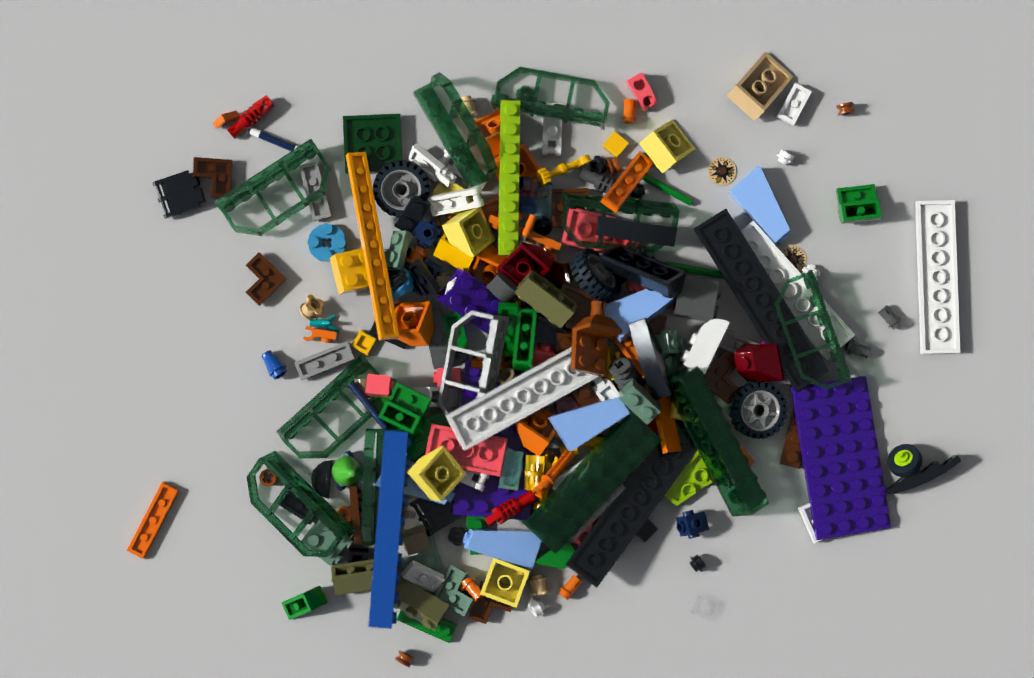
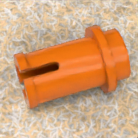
[621,99,637,124]
[559,575,583,600]
[462,577,484,602]

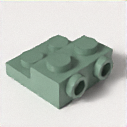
[655,330,684,374]
[301,511,354,566]

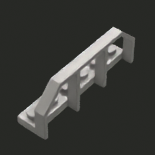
[438,311,509,415]

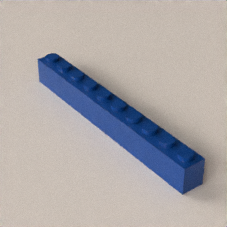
[368,430,412,629]

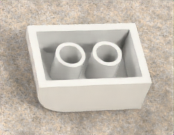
[679,319,730,376]

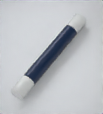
[250,127,305,156]

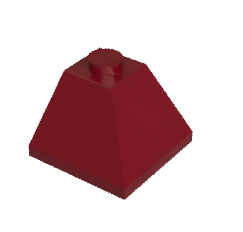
[497,242,555,286]
[734,343,784,382]

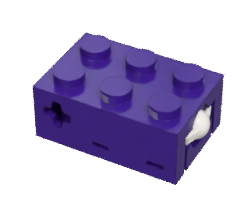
[436,268,503,334]

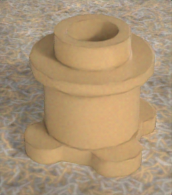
[457,96,478,119]
[299,294,324,320]
[528,574,549,596]

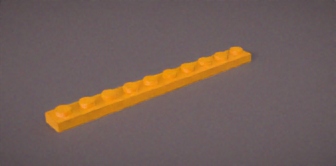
[346,152,400,340]

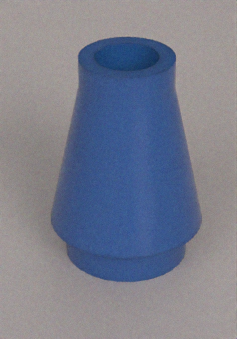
[261,350,287,380]

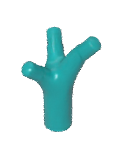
[310,314,340,333]

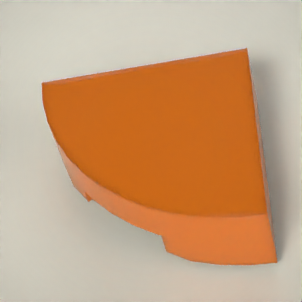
[213,110,239,128]

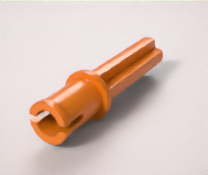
[532,450,574,498]

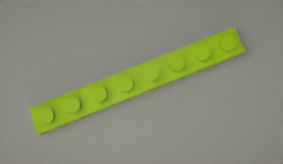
[498,100,520,256]

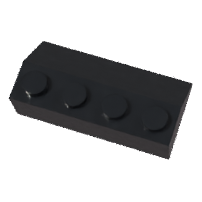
[600,244,686,299]

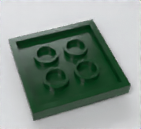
[343,113,402,174]

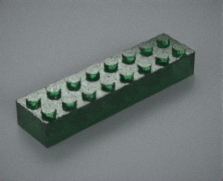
[667,366,769,517]
[523,410,662,554]

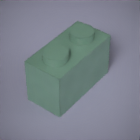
[619,379,661,425]

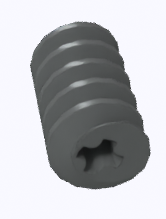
[609,358,644,391]

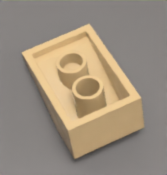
[727,51,794,121]

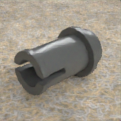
[878,305,902,330]
[845,340,871,359]

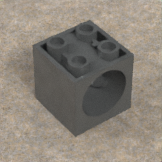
[672,276,722,322]

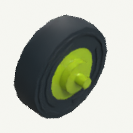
[887,444,923,477]

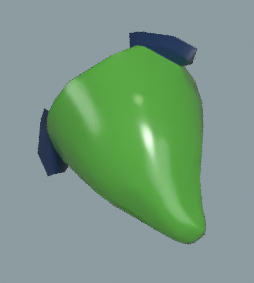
[332,450,364,491]

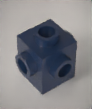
[412,218,442,249]
[676,510,709,539]

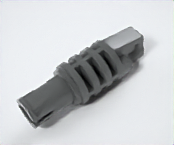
[579,167,616,194]

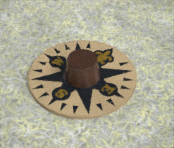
[708,157,736,186]
[781,245,807,272]

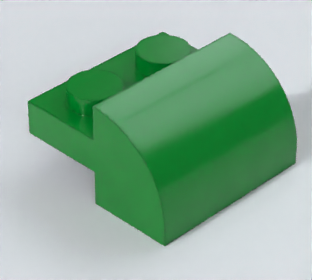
[836,184,882,224]
[378,382,432,434]

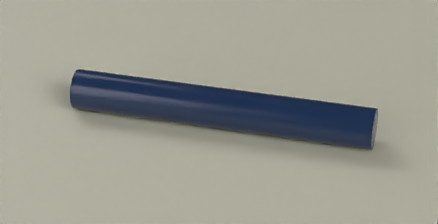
[348,381,389,431]

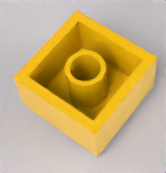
[330,248,369,295]

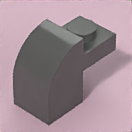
[486,272,518,303]

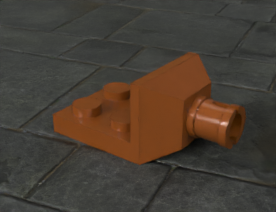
[570,301,622,377]

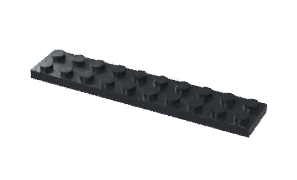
[693,209,829,392]
[565,419,710,588]

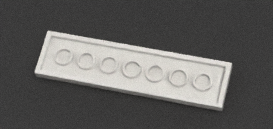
[915,200,960,354]
[741,221,855,360]
[445,347,599,451]

